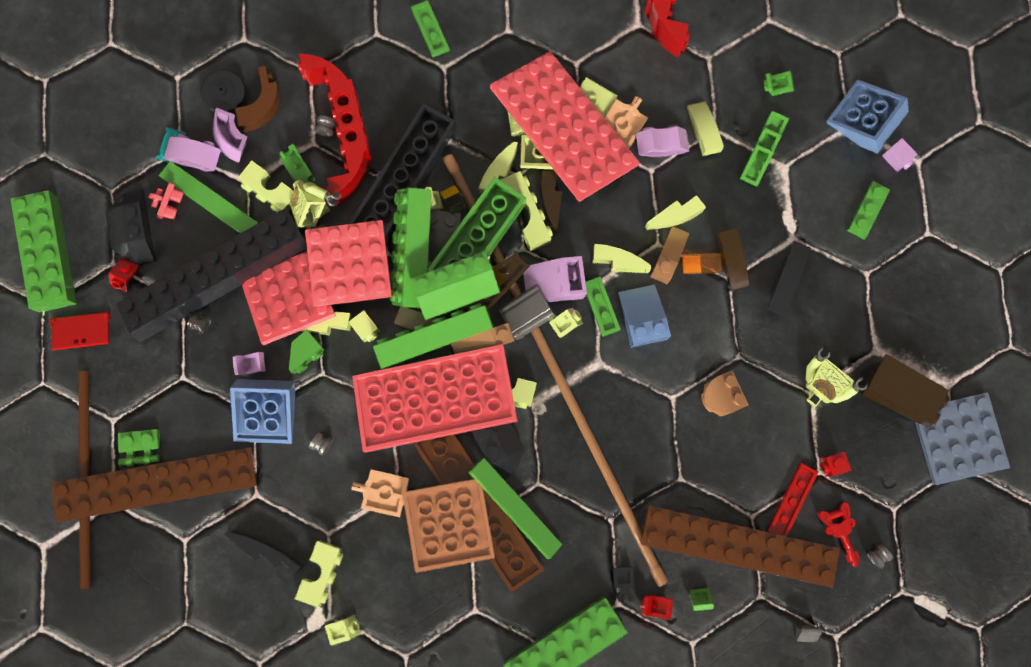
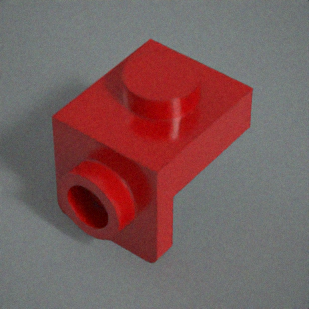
[108,258,139,292]
[641,595,674,620]

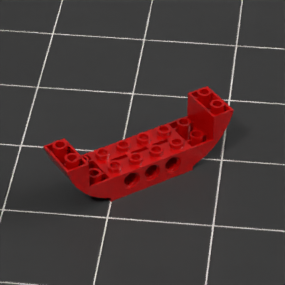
[645,0,690,57]
[298,54,373,207]

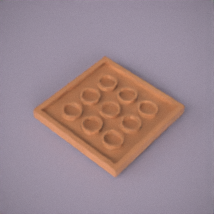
[402,479,495,573]

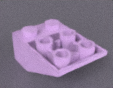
[523,256,587,302]

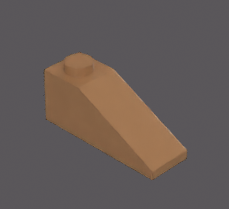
[650,226,690,284]
[451,323,514,354]

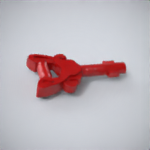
[817,502,860,567]

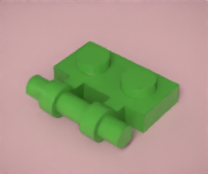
[118,429,160,467]

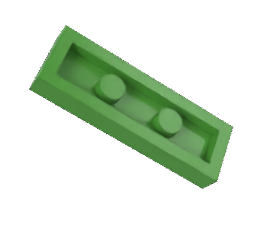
[411,0,449,58]
[847,181,890,239]
[585,277,621,337]

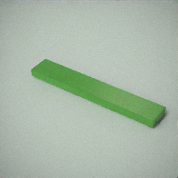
[159,161,258,233]
[469,458,562,559]

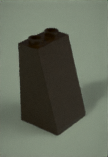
[862,354,949,428]

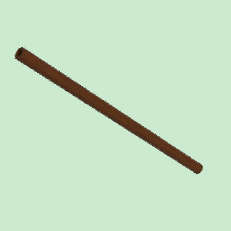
[78,371,91,589]

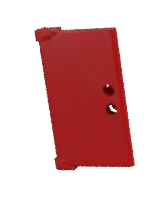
[50,311,111,350]

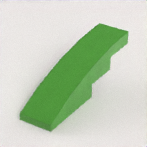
[740,111,789,186]

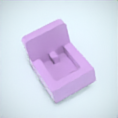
[233,352,266,376]

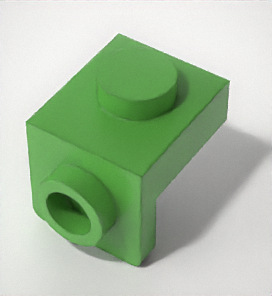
[764,71,794,96]

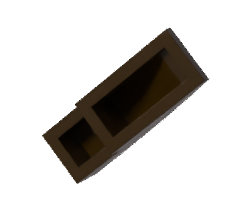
[541,171,562,233]
[716,228,749,291]

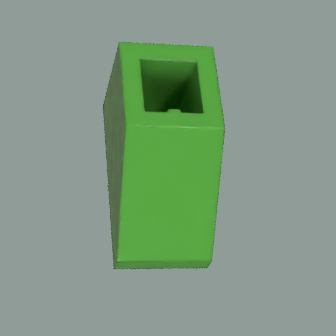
[289,330,325,374]

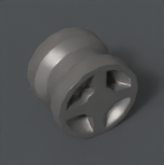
[314,116,336,137]
[309,431,333,456]
[867,543,893,569]

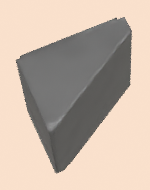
[796,626,822,642]

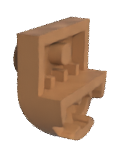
[701,370,749,416]

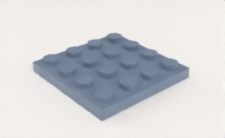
[915,392,1010,485]

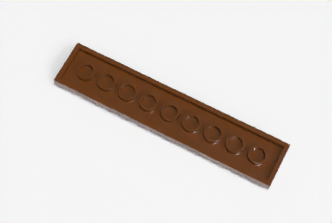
[413,434,544,593]
[51,447,258,522]
[640,505,840,588]

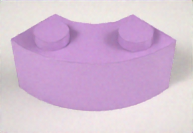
[213,108,247,163]
[636,125,689,157]
[164,134,221,172]

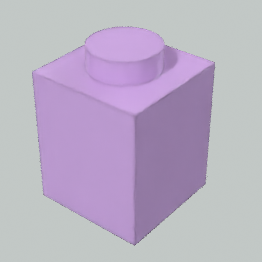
[882,138,918,172]

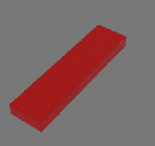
[766,462,819,536]

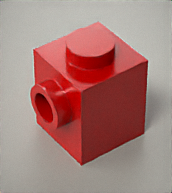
[819,452,852,477]

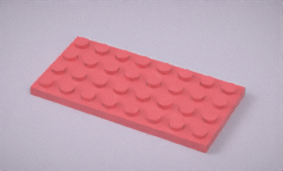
[490,52,640,202]
[352,344,518,452]

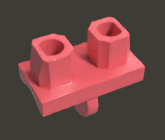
[148,183,183,219]

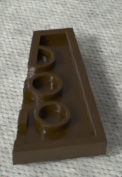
[462,253,530,312]

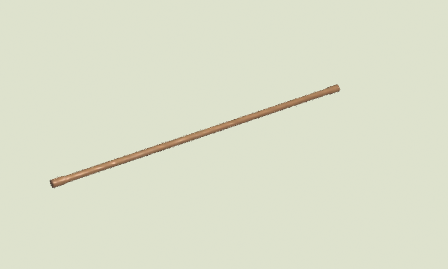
[443,154,669,587]

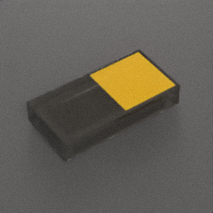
[439,184,468,213]

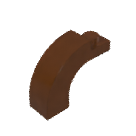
[235,66,281,132]

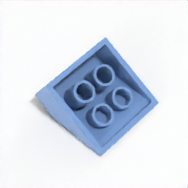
[827,80,908,153]
[230,379,295,444]

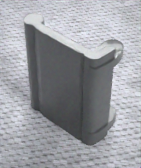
[498,284,556,340]

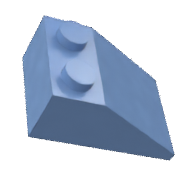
[618,284,671,348]

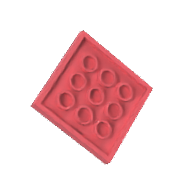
[305,220,392,307]
[242,251,336,345]

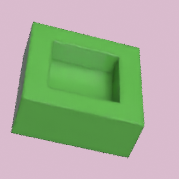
[689,588,714,611]

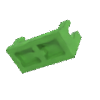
[280,144,316,183]

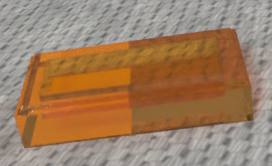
[682,253,722,274]

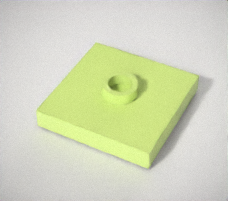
[580,78,617,118]

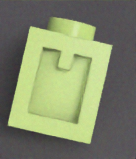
[549,308,583,338]
[325,615,360,645]

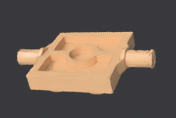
[604,97,648,149]
[351,470,409,517]

